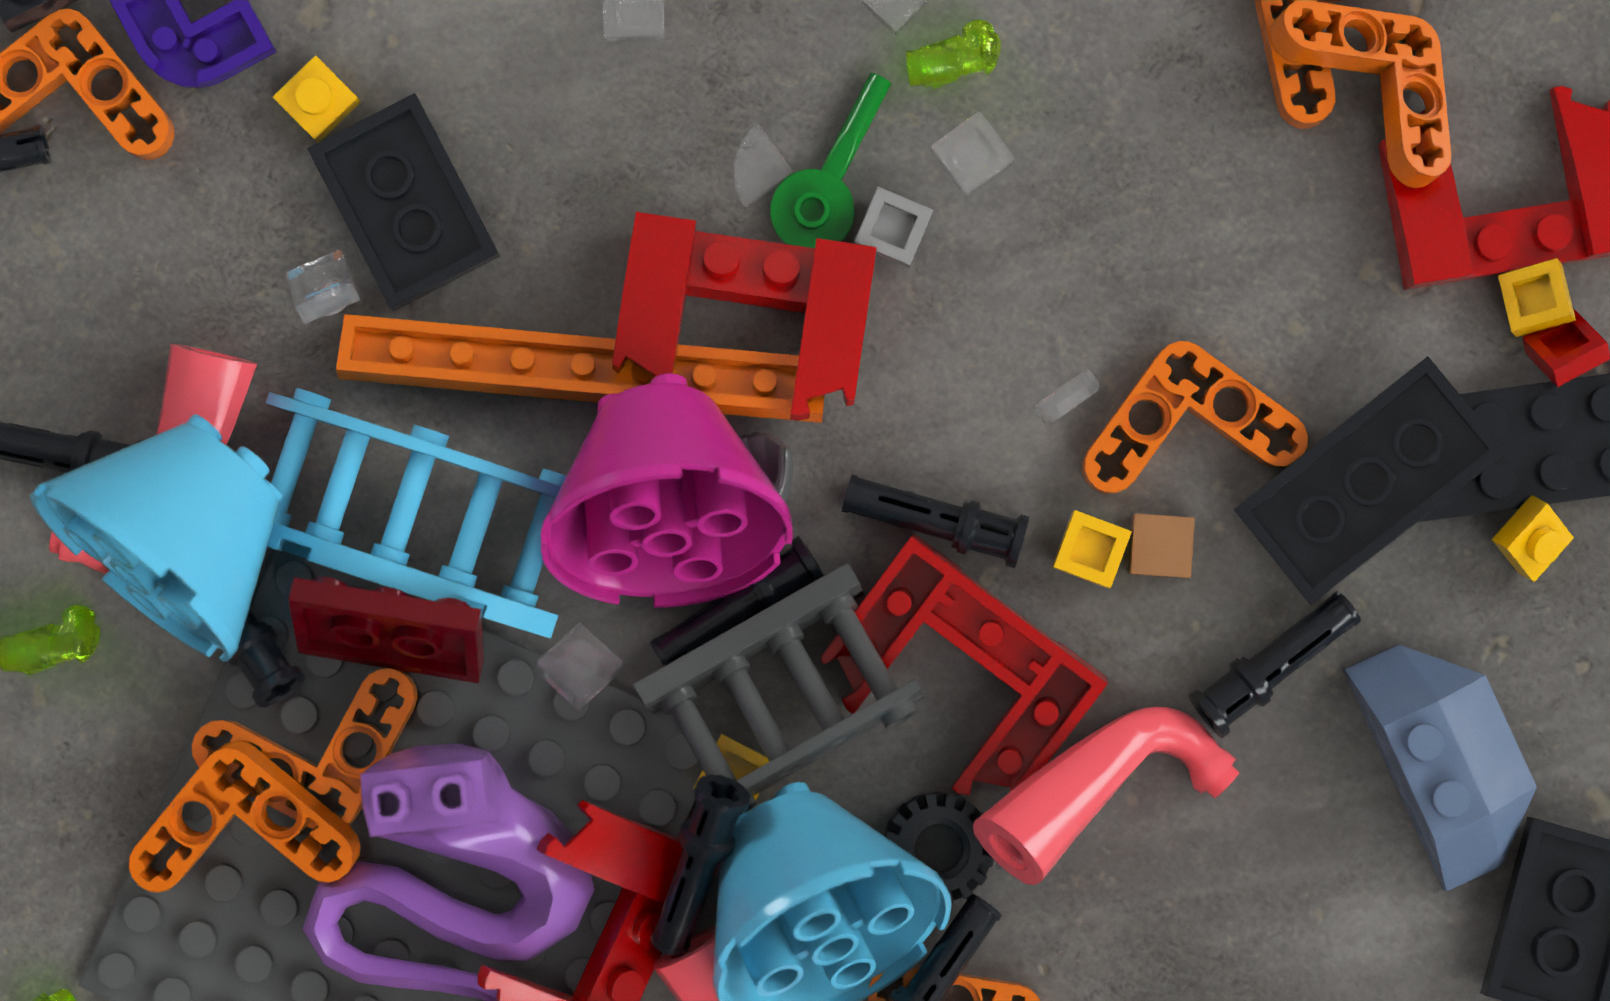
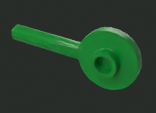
[770,72,892,248]

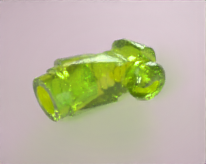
[906,19,1001,90]
[0,605,101,676]

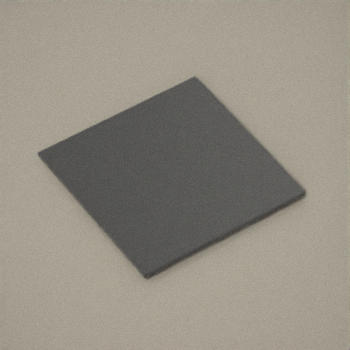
[78,550,721,1001]

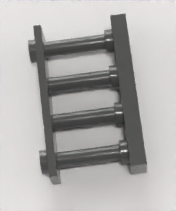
[633,563,924,812]

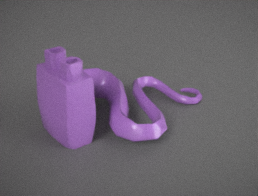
[302,744,595,1001]

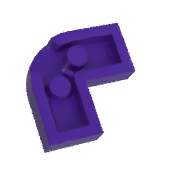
[109,0,277,88]

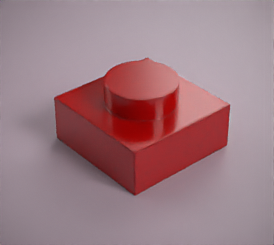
[1522,309,1610,387]

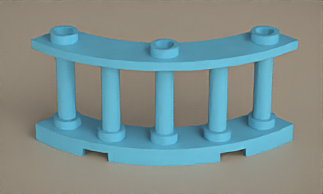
[265,388,566,639]

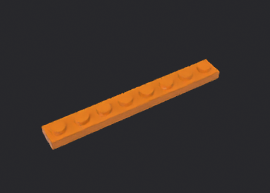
[336,314,825,423]

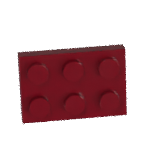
[288,577,484,684]

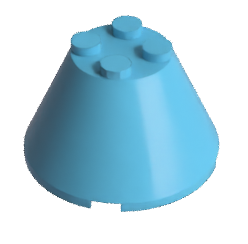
[30,414,283,662]
[713,782,951,1001]

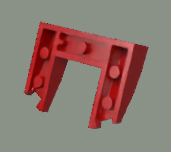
[1378,86,1610,291]
[612,212,877,421]
[820,532,1108,796]
[477,800,720,1001]

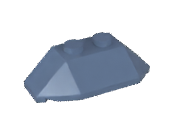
[1342,645,1537,891]

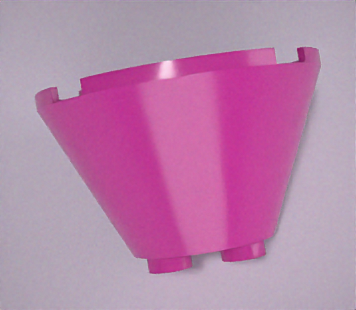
[540,374,793,608]

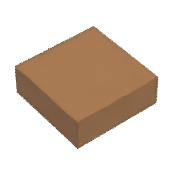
[1128,513,1195,579]

